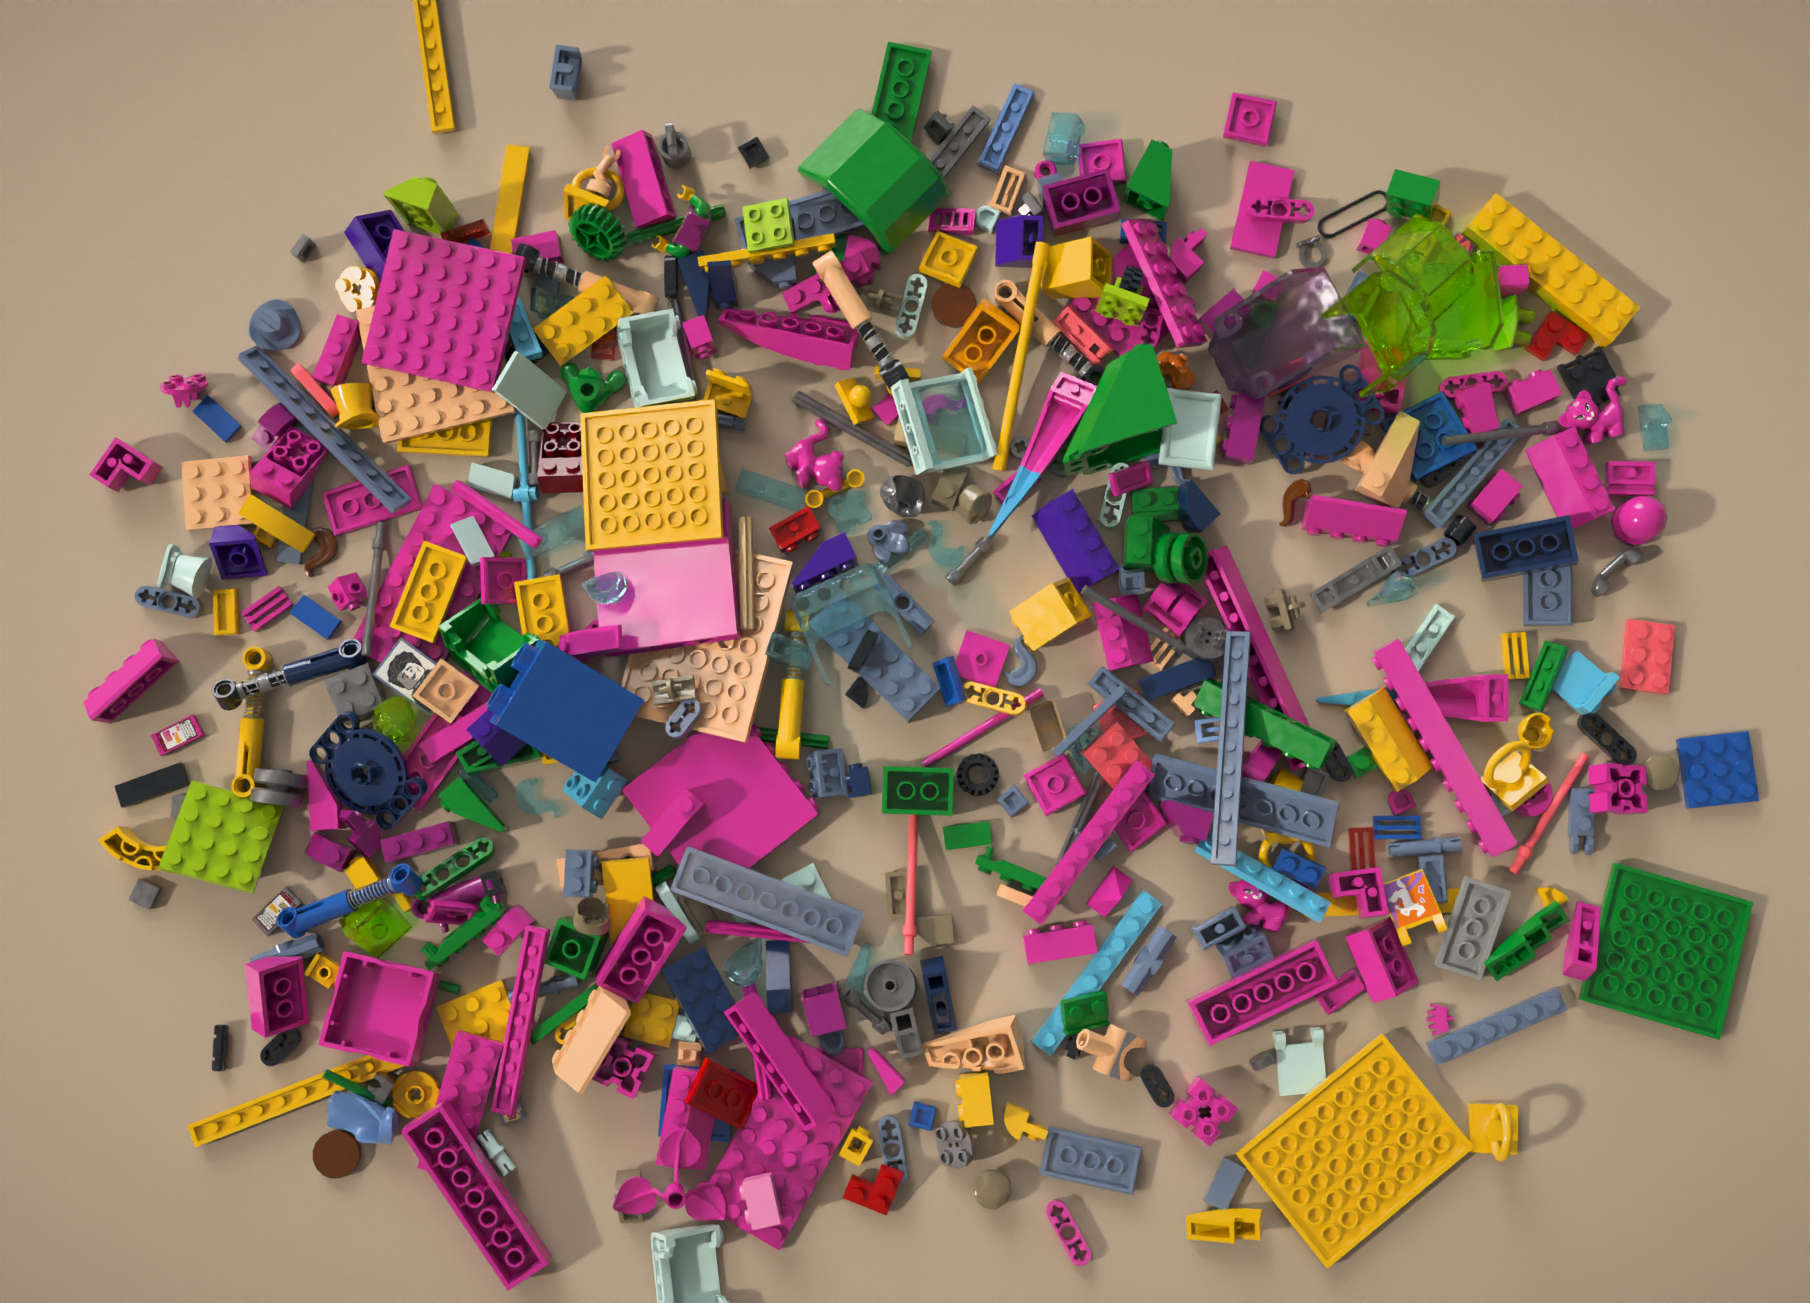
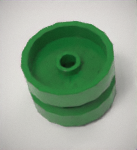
[1153,532,1208,584]

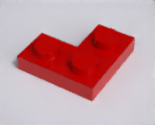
[1524,310,1590,361]
[843,1164,904,1216]

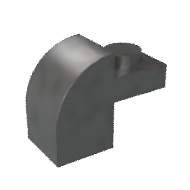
[890,1007,924,1059]

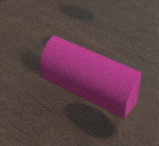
[611,130,677,228]

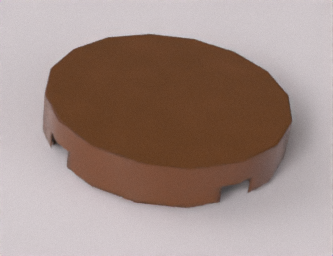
[931,283,976,328]
[312,1130,361,1179]

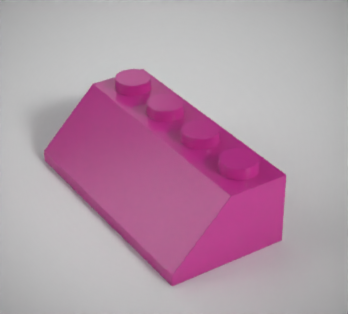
[1525,426,1615,529]
[1301,495,1407,547]
[83,639,179,724]
[595,896,687,1004]
[655,1066,715,1170]

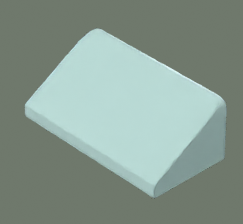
[468,463,518,500]
[450,516,495,567]

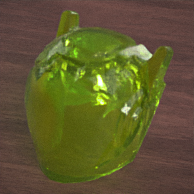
[373,696,416,745]

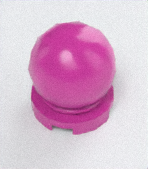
[1610,496,1668,546]

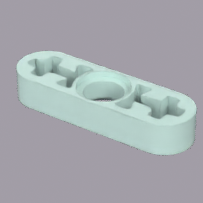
[896,274,927,340]
[1099,463,1128,529]
[655,881,701,945]

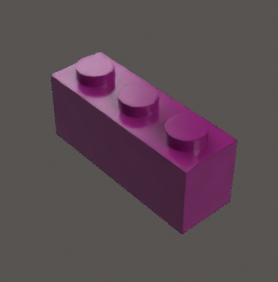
[1220,389,1266,465]
[380,821,460,863]

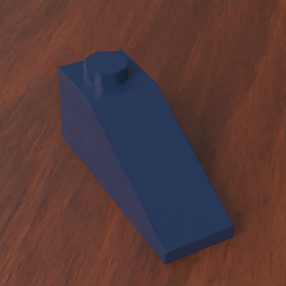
[677,250,712,323]
[707,260,739,310]
[766,940,793,1014]
[920,956,957,1035]

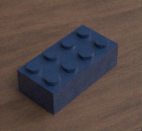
[1473,515,1579,582]
[660,946,740,1054]

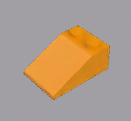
[942,297,1020,384]

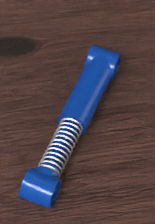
[276,863,423,939]

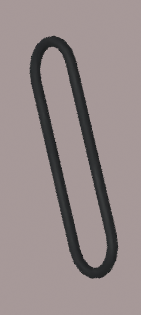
[1317,190,1386,238]

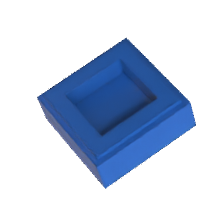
[908,1101,937,1131]

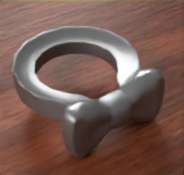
[1296,235,1327,269]

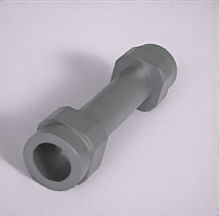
[527,430,542,487]
[945,536,992,586]
[544,551,594,577]
[842,989,891,1035]

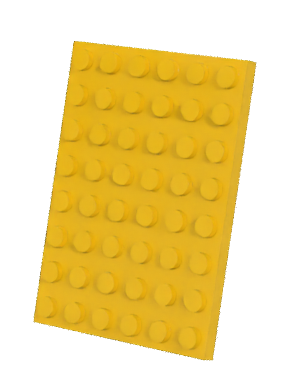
[1235,1034,1474,1269]

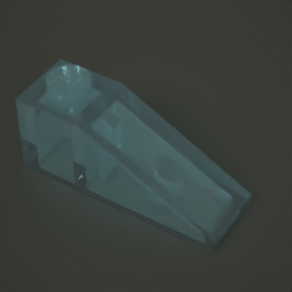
[518,505,585,560]

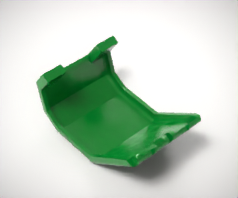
[798,109,951,256]

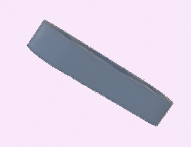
[1392,538,1457,580]
[135,586,203,618]
[878,1115,908,1185]

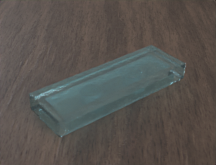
[735,468,808,512]

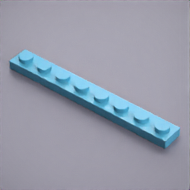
[1031,890,1162,1056]

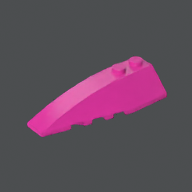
[718,308,861,371]

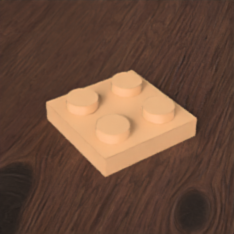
[413,658,479,723]

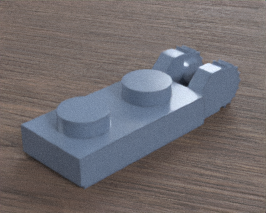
[1568,788,1595,855]

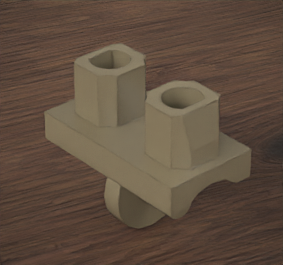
[860,285,903,318]
[1264,588,1305,631]
[652,675,697,706]

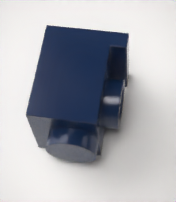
[845,763,872,799]

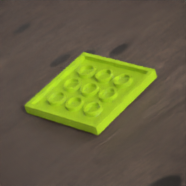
[159,781,284,894]

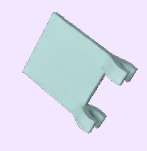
[1273,1026,1326,1096]

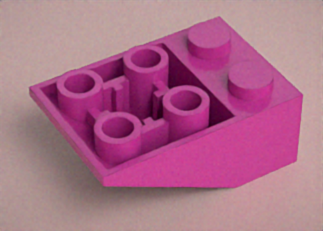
[1355,340,1408,415]
[250,426,329,509]

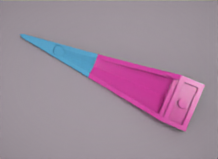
[989,372,1097,539]
[1316,674,1508,722]

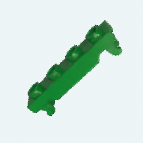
[975,845,1064,899]
[421,896,506,970]

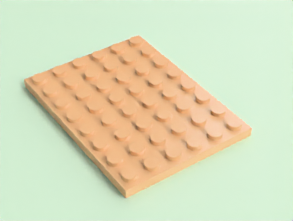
[621,550,795,743]

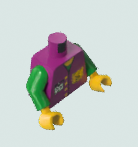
[652,185,711,258]

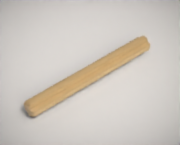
[739,517,754,631]

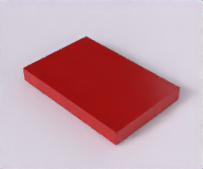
[684,1058,758,1131]

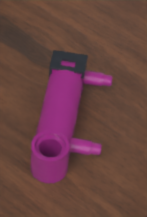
[411,870,507,933]

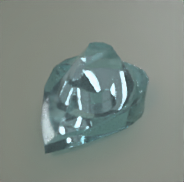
[581,571,629,604]
[1366,571,1416,606]
[1066,723,1102,776]
[724,938,762,986]

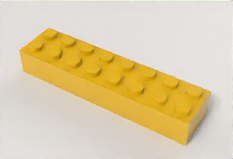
[1461,193,1641,349]

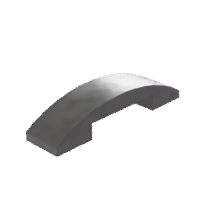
[1309,545,1402,613]

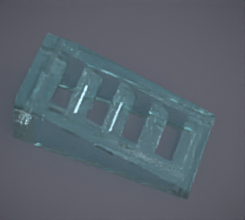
[843,943,871,992]

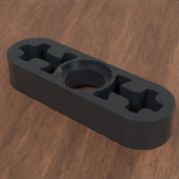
[1577,712,1637,766]

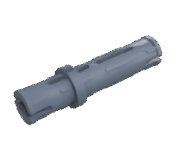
[1388,837,1462,858]
[508,974,580,1004]

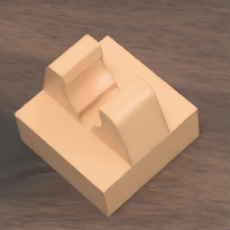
[1170,690,1197,717]
[676,1040,703,1067]

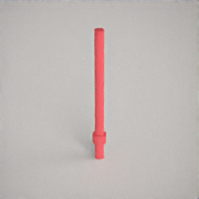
[1509,753,1590,875]
[902,815,919,956]

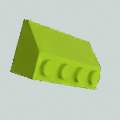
[384,177,459,238]

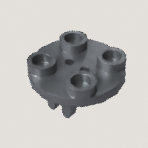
[1185,617,1228,661]
[935,1120,975,1169]

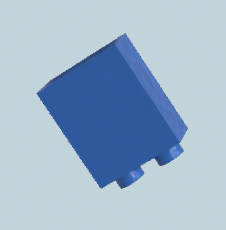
[486,640,644,783]

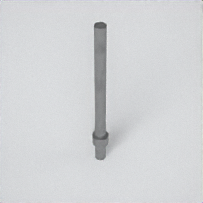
[1442,421,1569,446]
[361,522,387,657]
[1081,585,1198,659]

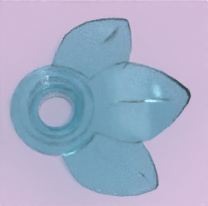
[827,490,872,535]

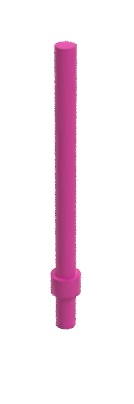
[921,688,1044,768]

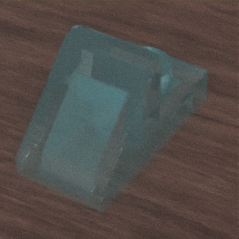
[530,287,574,319]
[1638,404,1672,451]
[765,632,815,671]

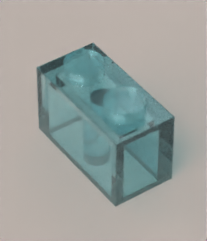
[1043,112,1085,166]

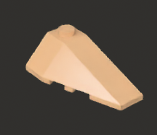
[1355,411,1420,509]
[922,1015,1025,1074]

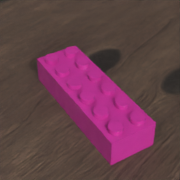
[1185,939,1338,1046]

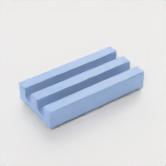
[1194,717,1220,744]

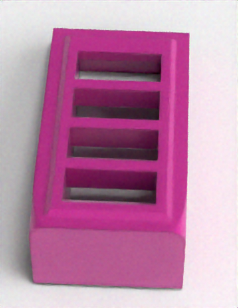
[928,208,976,236]
[868,1046,905,1095]

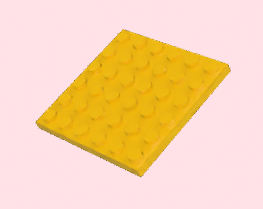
[580,399,724,551]

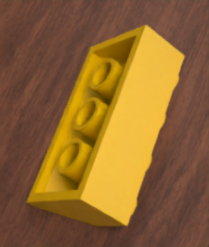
[1343,687,1433,792]

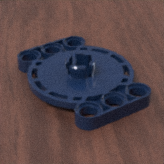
[1260,364,1385,474]
[309,711,427,830]

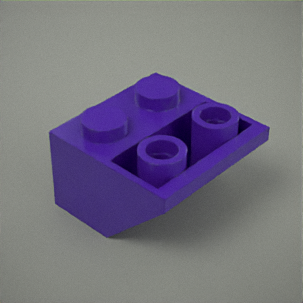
[995,215,1043,268]

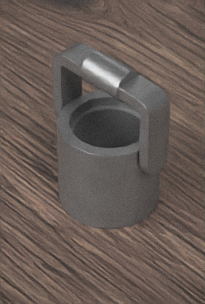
[659,122,691,169]

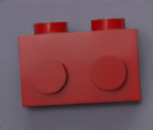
[769,506,822,553]

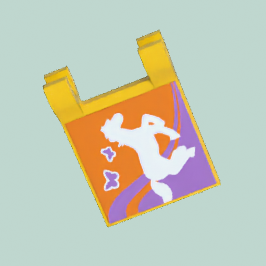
[1383,869,1448,946]

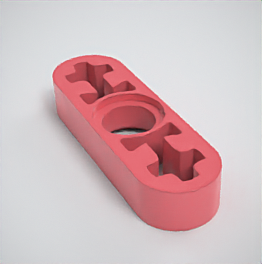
[290,363,339,418]

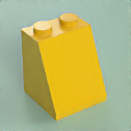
[1041,237,1113,299]
[1009,577,1092,651]

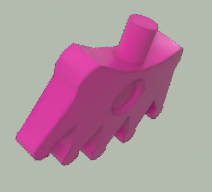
[1426,1003,1453,1036]

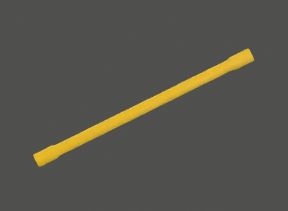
[992,242,1050,472]

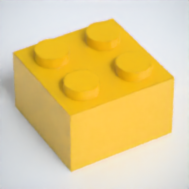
[955,1071,994,1128]

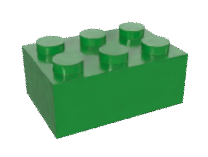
[882,766,954,816]

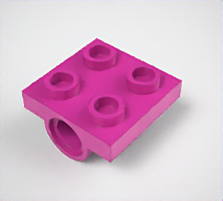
[1142,582,1208,637]

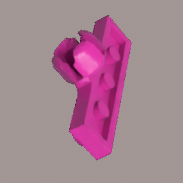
[782,251,872,314]

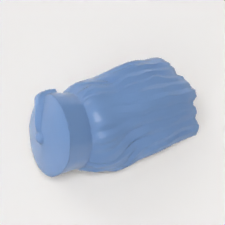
[327,1091,399,1145]

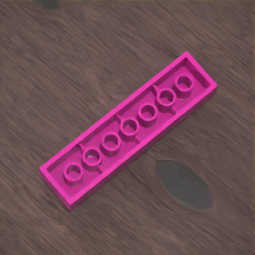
[401,1098,552,1291]

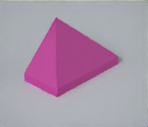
[1086,866,1132,917]

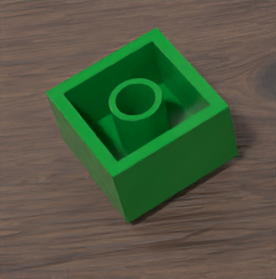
[1386,169,1440,224]
[544,916,610,980]

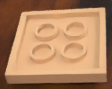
[181,455,255,531]

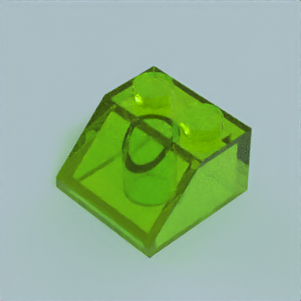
[339,896,412,958]

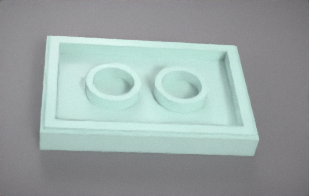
[492,351,567,429]

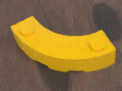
[98,826,167,870]

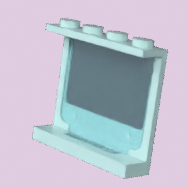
[891,367,998,475]

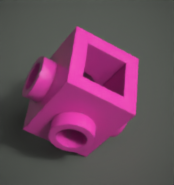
[328,572,368,611]

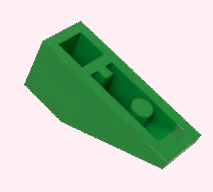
[438,777,509,833]

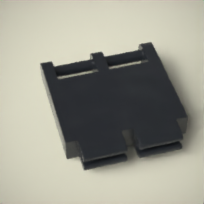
[1557,346,1620,406]

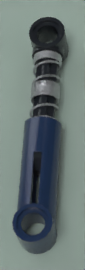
[212,639,367,711]

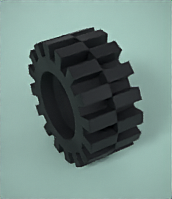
[957,753,999,796]

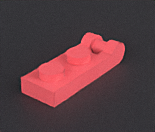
[1052,306,1114,366]

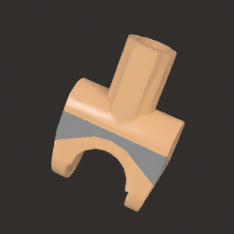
[1076,1024,1147,1081]

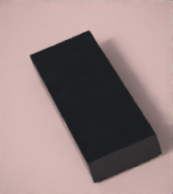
[114,762,190,808]

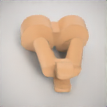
[585,145,621,199]

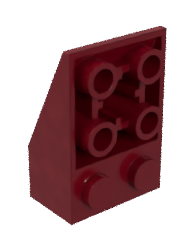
[537,422,583,494]

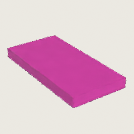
[1230,161,1294,259]
[322,464,423,537]

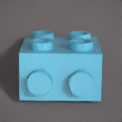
[1552,651,1620,715]
[563,766,628,819]

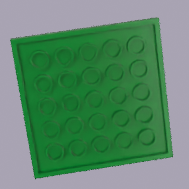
[1578,863,1753,1040]

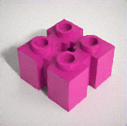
[1588,763,1648,815]
[592,1034,657,1099]
[1168,1076,1239,1146]

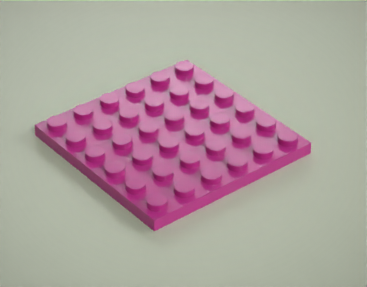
[361,229,527,393]

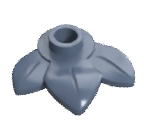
[867,520,910,563]

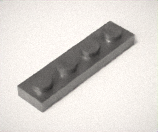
[929,105,991,179]

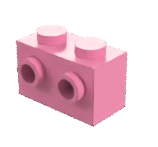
[739,1172,783,1230]

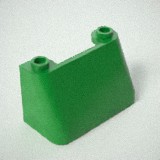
[438,598,540,693]

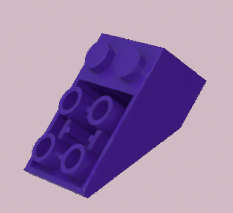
[792,532,858,594]

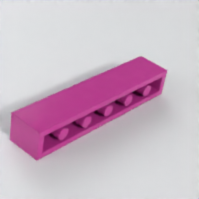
[724,991,836,1131]

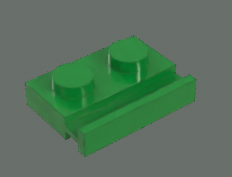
[1131,487,1179,522]
[1060,990,1110,1036]

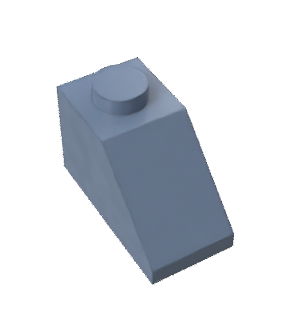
[749,254,797,290]

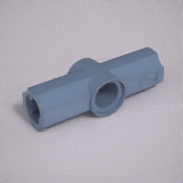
[872,572,935,635]
[1121,925,1177,996]
[250,933,325,962]

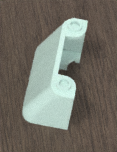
[616,308,697,408]
[651,1224,730,1303]

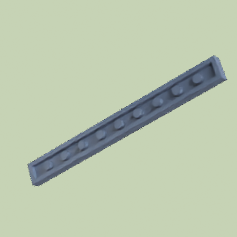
[238,345,411,514]
[1211,631,1251,866]

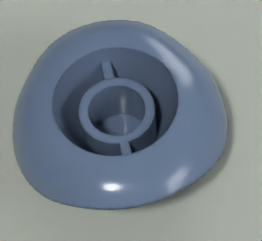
[248,299,300,350]

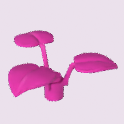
[613,1127,726,1221]

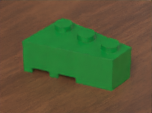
[456,741,542,776]

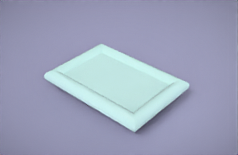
[1158,388,1222,471]

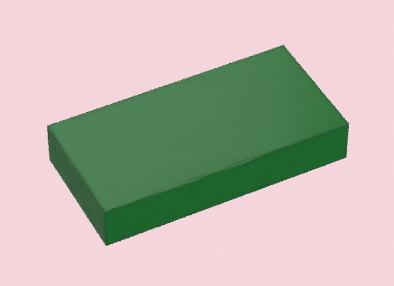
[943,821,992,850]

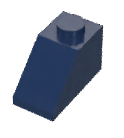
[1178,479,1220,533]

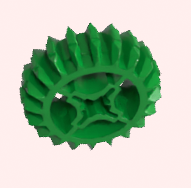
[568,203,629,262]

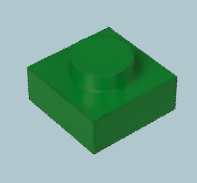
[1346,747,1378,779]

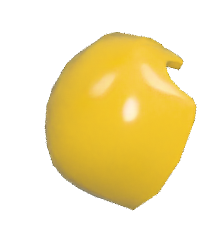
[1518,713,1554,750]

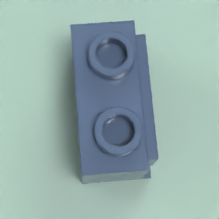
[549,45,583,101]

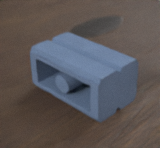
[1190,906,1246,950]

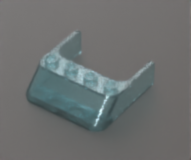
[791,563,913,686]

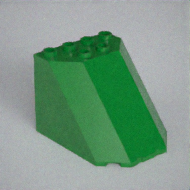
[1063,343,1178,476]

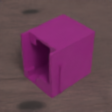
[801,981,848,1037]

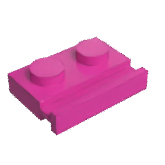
[1606,461,1655,496]

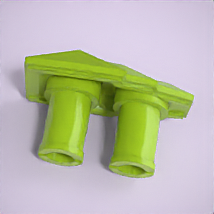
[1493,294,1535,351]

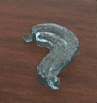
[927,521,964,567]
[515,779,560,818]

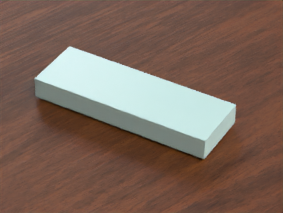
[1405,604,1456,672]

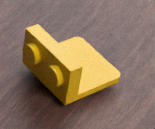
[703,368,754,419]

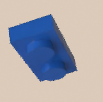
[1272,847,1326,890]

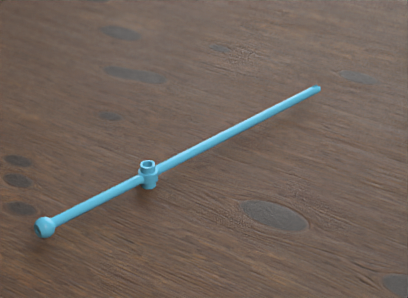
[513,410,539,580]

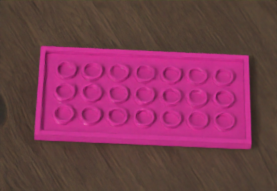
[353,484,513,663]
[709,1035,873,1250]

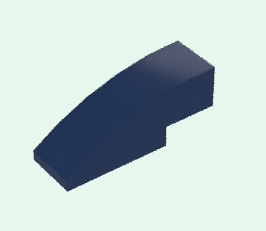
[1139,657,1217,701]

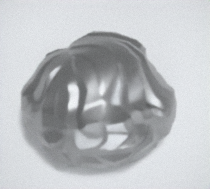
[879,475,925,517]

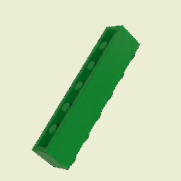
[1193,678,1337,770]

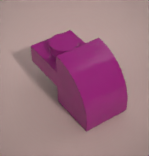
[251,403,298,452]
[339,810,381,858]

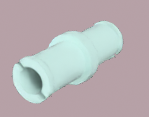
[476,1129,516,1177]

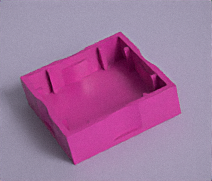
[318,951,442,1067]

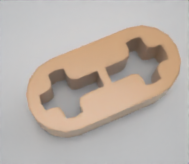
[996,884,1032,906]

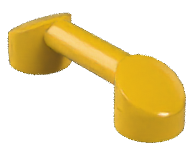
[805,469,865,508]

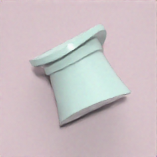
[157,544,212,599]

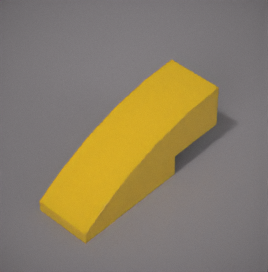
[238,494,316,554]
[1186,1208,1263,1244]

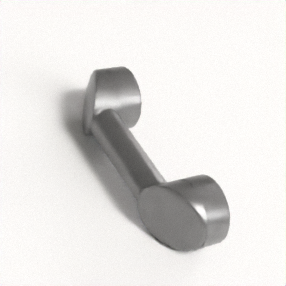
[1591,548,1644,597]

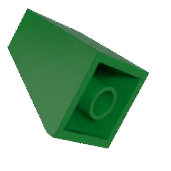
[1122,139,1172,221]
[1122,516,1170,573]

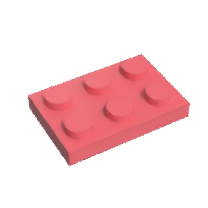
[1619,619,1675,695]
[1081,720,1152,790]

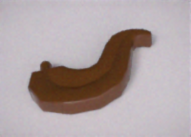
[1279,479,1312,527]
[304,527,338,578]

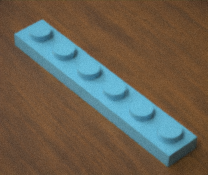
[1194,833,1331,923]

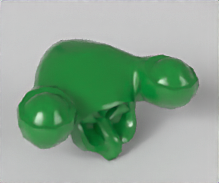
[560,363,626,413]

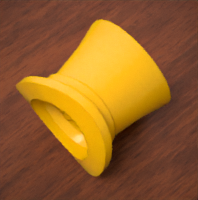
[331,383,380,429]

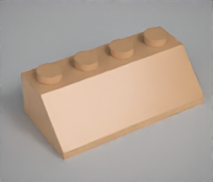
[552,986,631,1094]

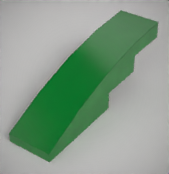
[1484,900,1570,982]

